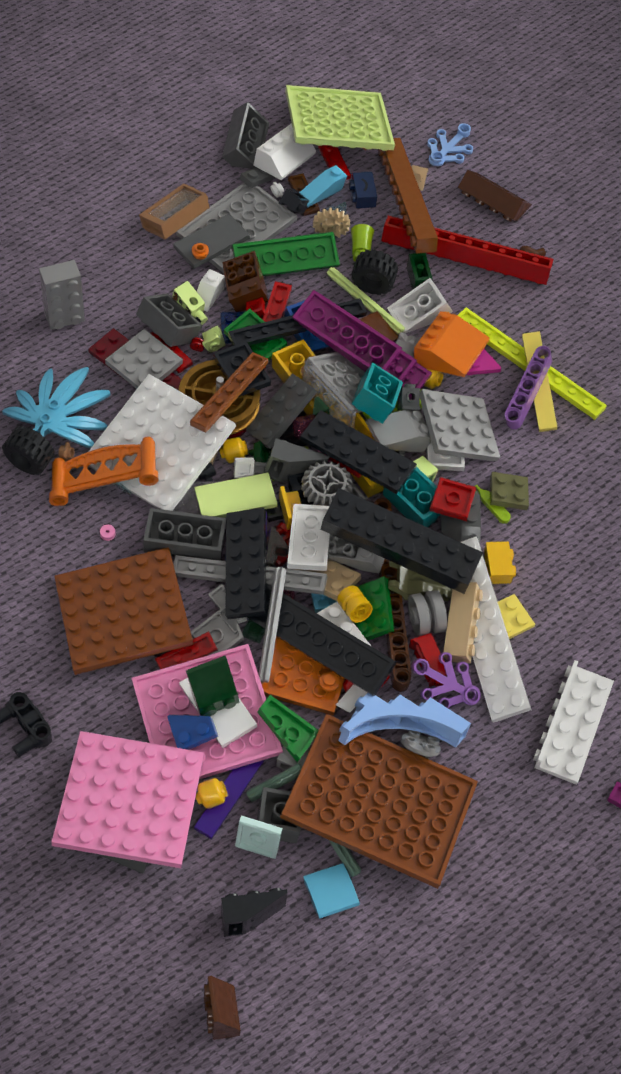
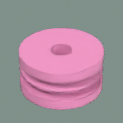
[100,525,116,541]

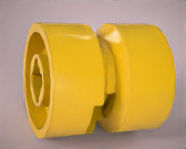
[337,585,373,623]

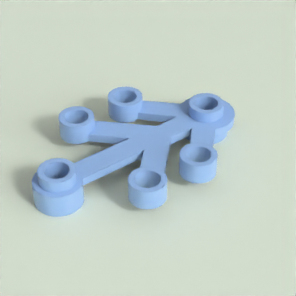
[427,123,473,166]

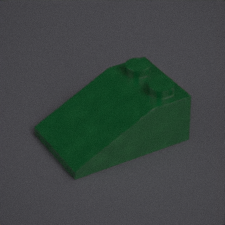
[186,656,240,716]

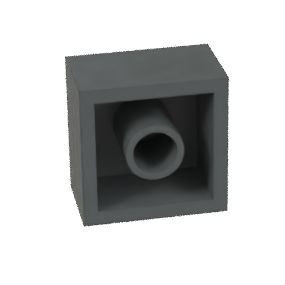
[257,787,301,843]

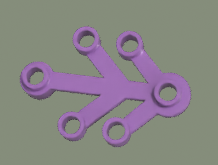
[412,652,481,708]

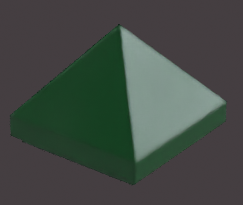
[313,396,330,416]

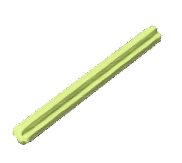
[327,267,405,335]

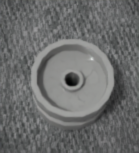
[408,590,447,637]

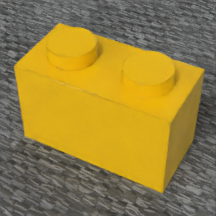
[484,541,516,584]

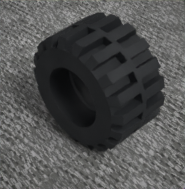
[351,249,398,295]
[2,426,55,475]

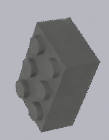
[136,293,202,347]

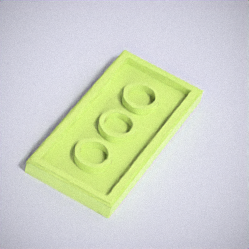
[194,473,277,518]

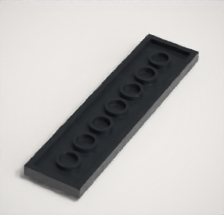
[246,583,396,696]

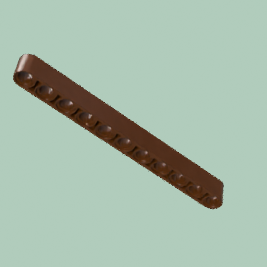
[374,498,411,692]

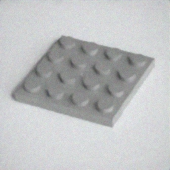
[304,352,365,414]
[420,389,501,461]

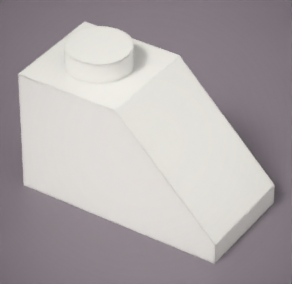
[197,269,225,312]

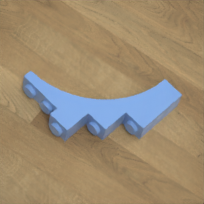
[338,693,471,748]

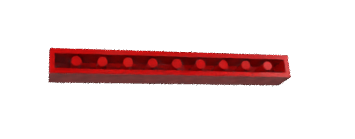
[381,215,554,285]

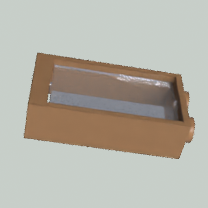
[139,183,210,240]

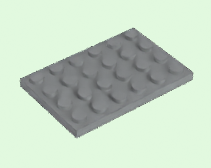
[176,183,297,273]

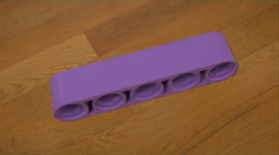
[505,346,552,429]

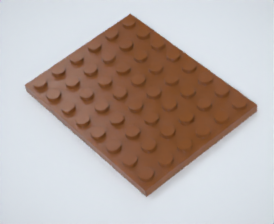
[280,714,478,889]

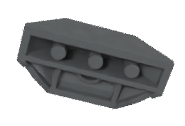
[441,490,481,544]

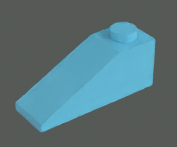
[299,165,347,208]

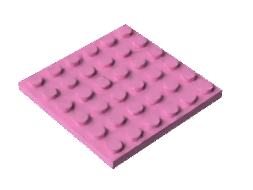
[132,644,283,779]
[52,731,204,868]

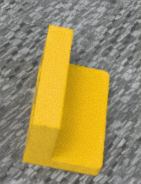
[279,486,301,530]

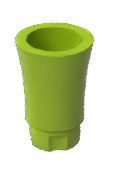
[351,224,374,262]

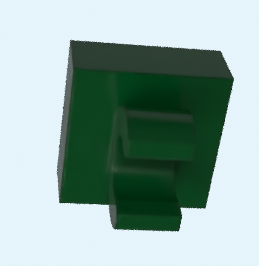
[248,441,269,463]

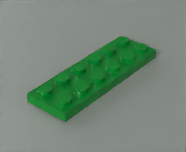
[232,232,340,276]

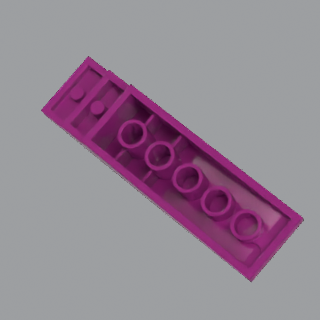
[292,290,432,400]

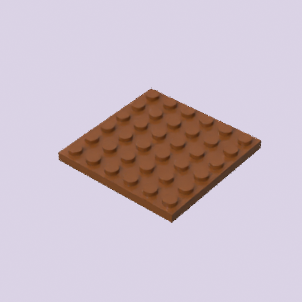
[54,547,194,675]

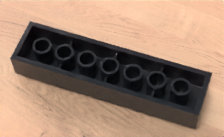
[320,488,483,594]

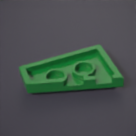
[257,695,319,763]

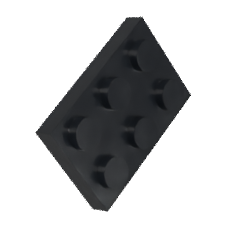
[213,341,271,397]

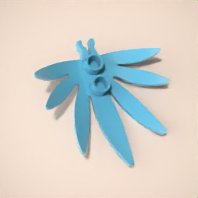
[2,367,111,449]

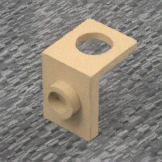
[412,165,429,191]

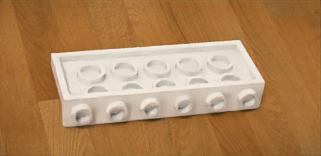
[533,660,614,785]

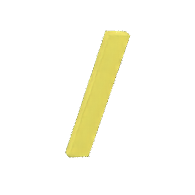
[522,331,557,432]

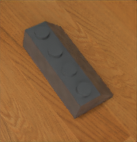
[222,102,270,169]

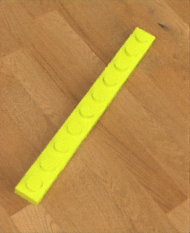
[458,307,607,420]

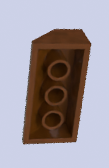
[458,170,532,222]

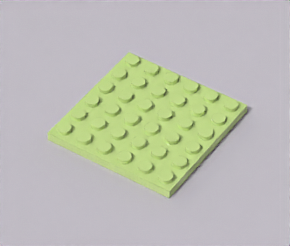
[285,85,395,151]

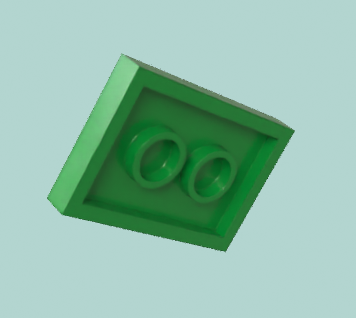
[224,309,287,361]
[355,576,394,641]

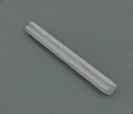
[258,567,286,683]

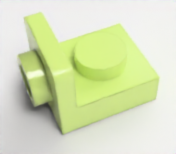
[202,326,226,352]

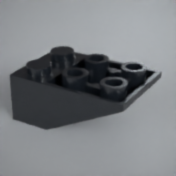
[221,888,288,937]

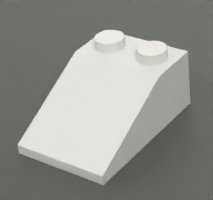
[387,278,453,333]

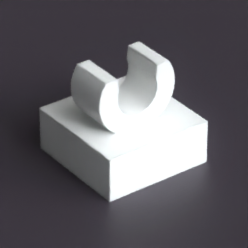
[233,458,255,478]

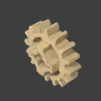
[313,208,350,238]

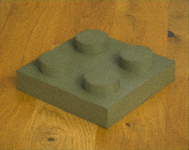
[490,472,529,510]

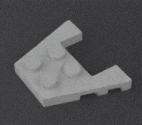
[191,584,244,655]

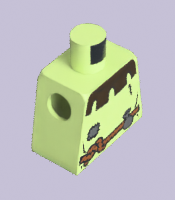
[172,281,208,325]

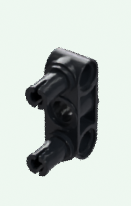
[0,692,52,757]

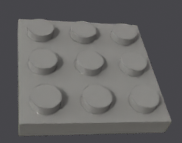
[105,329,183,389]

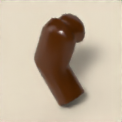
[520,245,546,256]

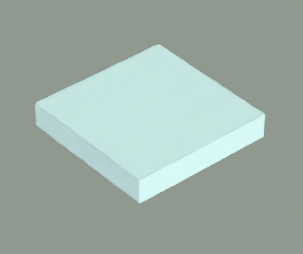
[235,815,283,859]

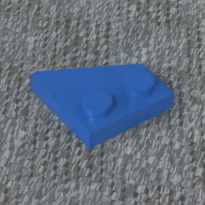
[167,715,219,750]

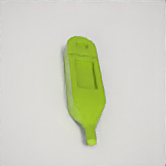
[475,485,511,524]

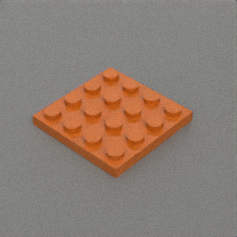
[261,637,345,716]

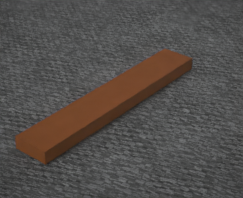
[190,352,268,433]

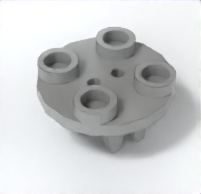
[401,730,441,759]

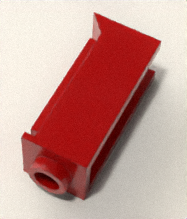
[409,633,447,687]

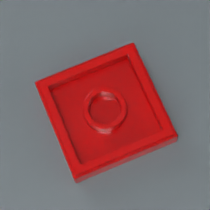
[430,477,477,521]

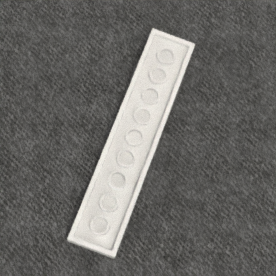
[461,537,531,722]

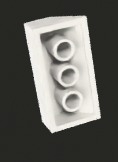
[253,123,316,180]

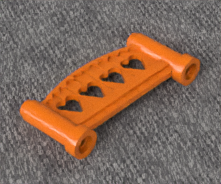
[49,437,158,506]

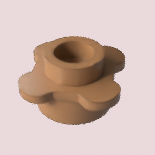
[59,442,75,461]

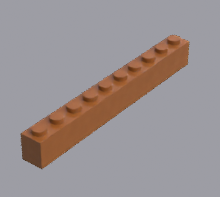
[378,138,438,254]

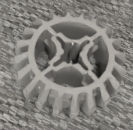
[301,460,353,506]

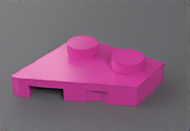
[467,349,501,375]

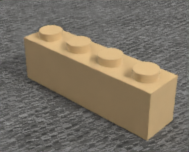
[444,582,483,663]

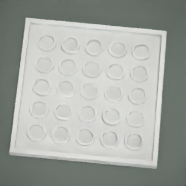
[88,374,236,511]

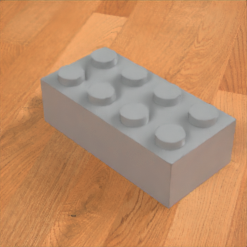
[39,260,85,330]

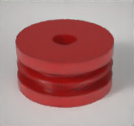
[190,337,204,352]

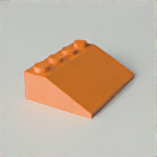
[414,311,489,377]

